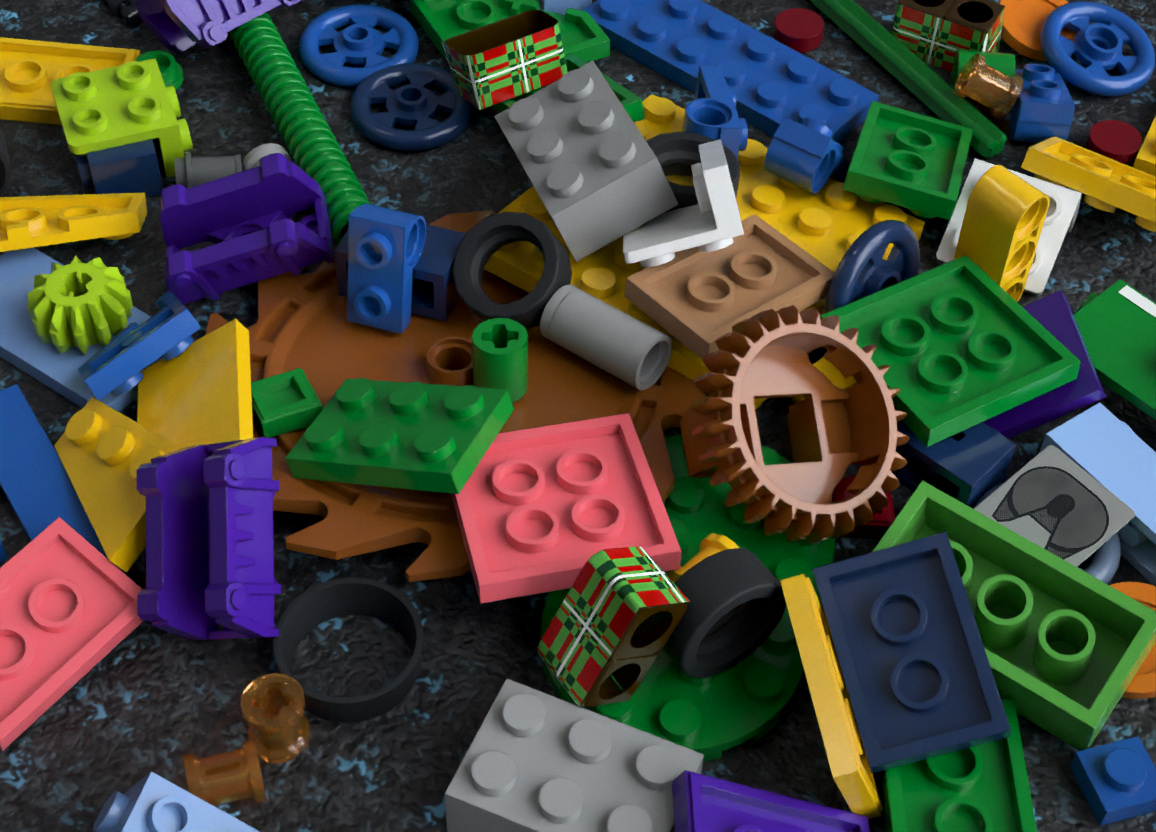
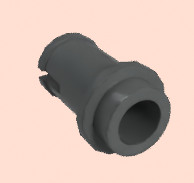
[175,152,242,189]

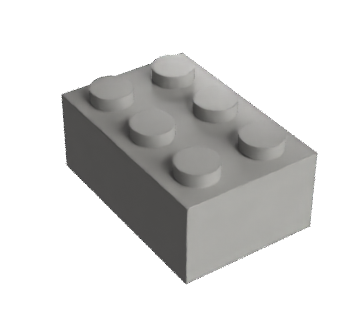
[494,60,678,262]
[445,679,704,832]

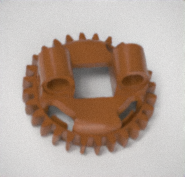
[679,305,910,543]

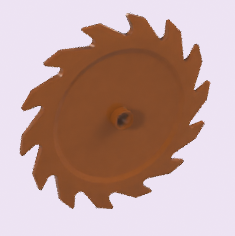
[205,210,707,582]

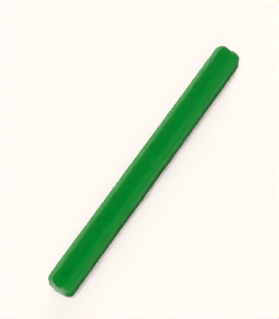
[809,0,1007,159]

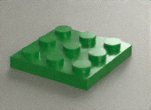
[820,255,1081,447]

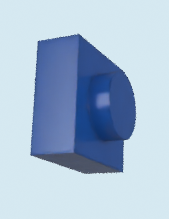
[1069,736,1156,826]

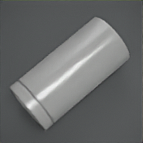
[540,284,672,391]

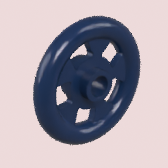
[350,63,474,152]
[825,220,920,314]

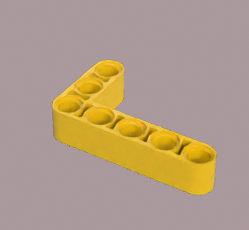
[792,165,1050,403]

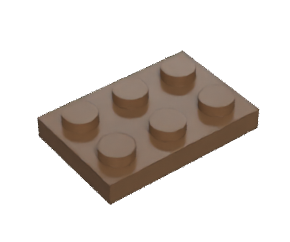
[624,214,834,359]

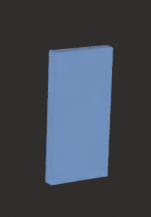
[0,247,162,412]

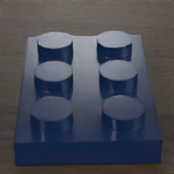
[812,532,1011,773]

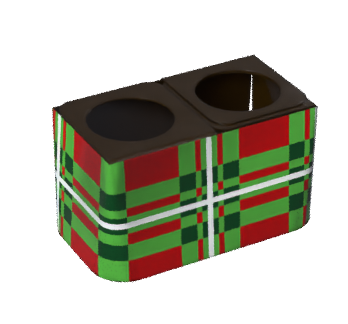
[891,0,1005,72]
[442,10,568,110]
[537,546,690,707]

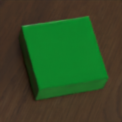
[251,368,323,438]

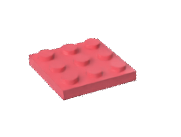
[451,413,681,604]

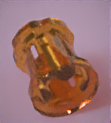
[953,54,1024,119]
[241,673,311,764]
[183,738,267,806]

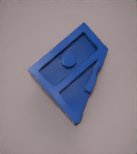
[78,290,201,400]

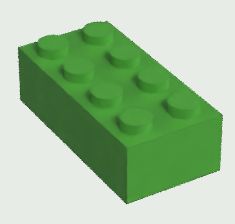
[873,480,1156,751]

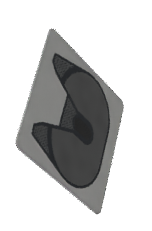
[974,445,1135,567]

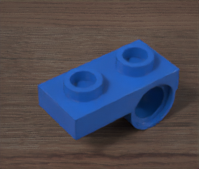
[1009,64,1075,143]
[682,66,748,158]
[764,116,850,194]
[347,203,426,334]

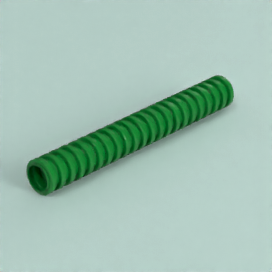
[229,12,371,245]

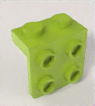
[51,58,193,178]

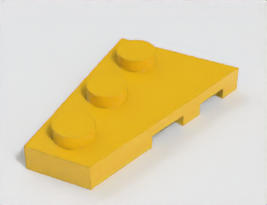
[0,192,147,252]
[54,397,182,572]

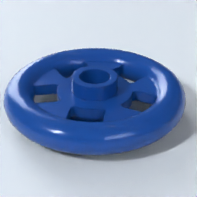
[1040,1,1155,97]
[299,4,419,88]

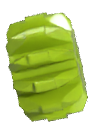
[27,255,133,355]

